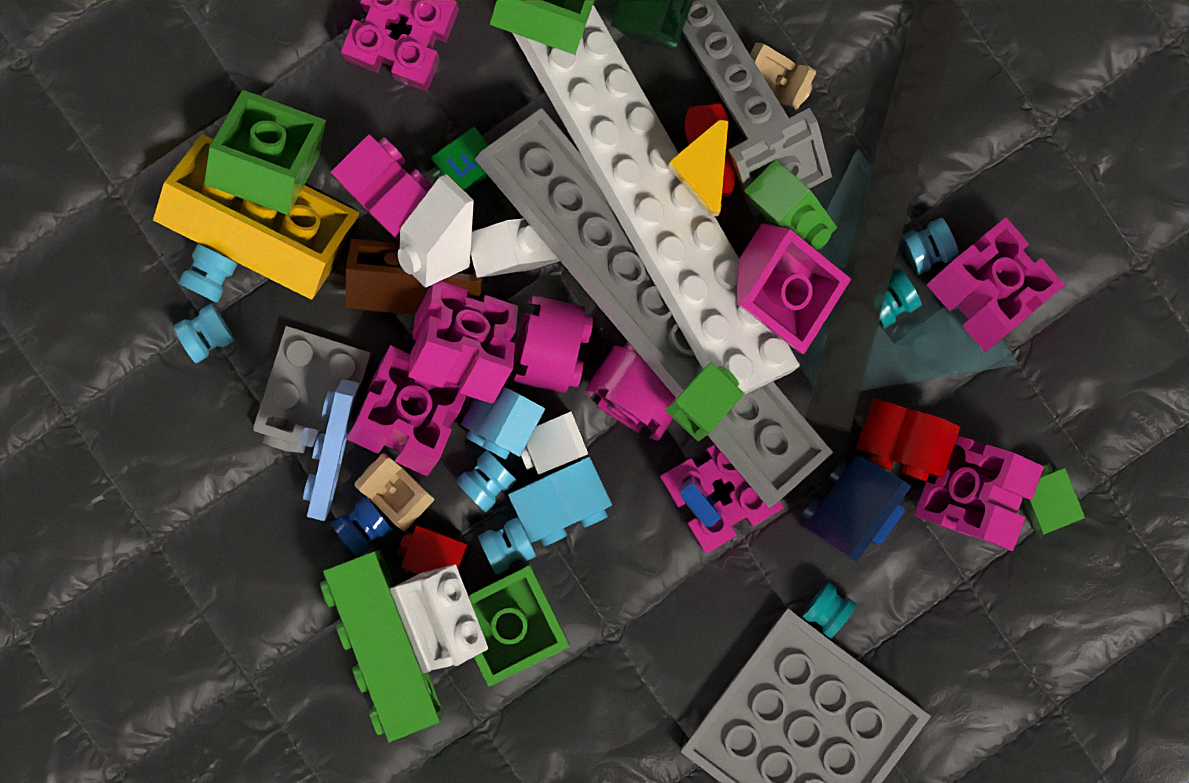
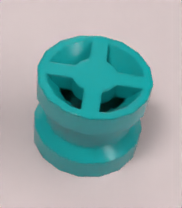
[802,582,857,639]

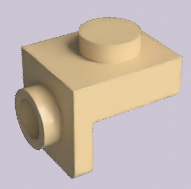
[750,43,816,110]
[355,453,435,532]

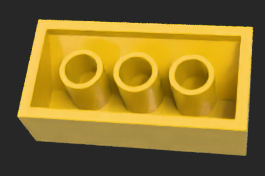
[153,134,360,300]

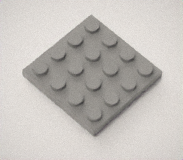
[680,608,931,783]

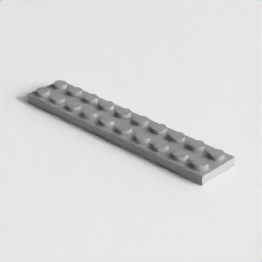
[475,108,833,508]

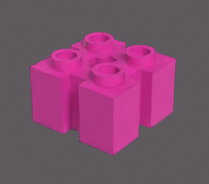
[341,0,459,92]
[330,134,432,243]
[927,217,1065,353]
[408,281,518,404]
[346,345,466,476]
[914,436,1044,551]
[659,444,784,554]

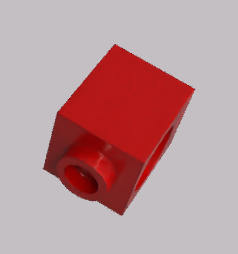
[397,525,469,574]

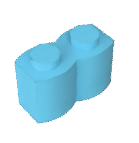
[460,386,545,459]
[508,456,612,547]

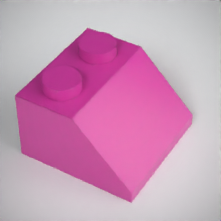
[737,224,851,354]

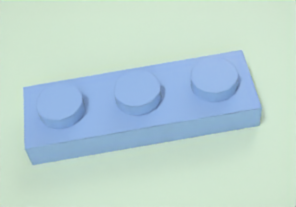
[303,379,360,521]

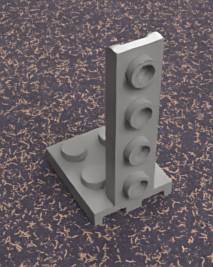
[671,0,832,217]
[253,326,372,453]

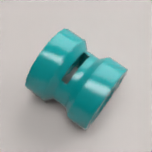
[861,268,922,329]

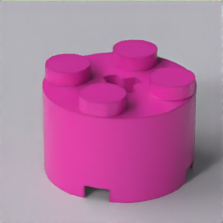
[511,294,593,393]
[584,341,676,440]

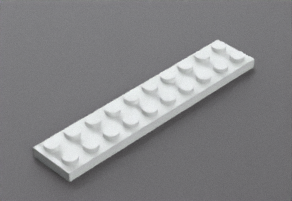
[513,5,800,395]

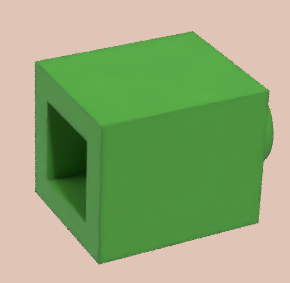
[665,362,745,442]
[1022,463,1085,535]

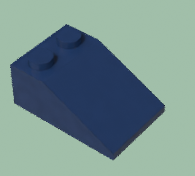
[801,455,911,561]

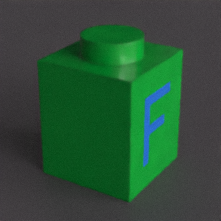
[430,126,489,193]

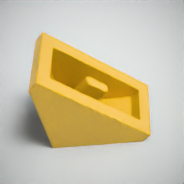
[668,120,728,216]

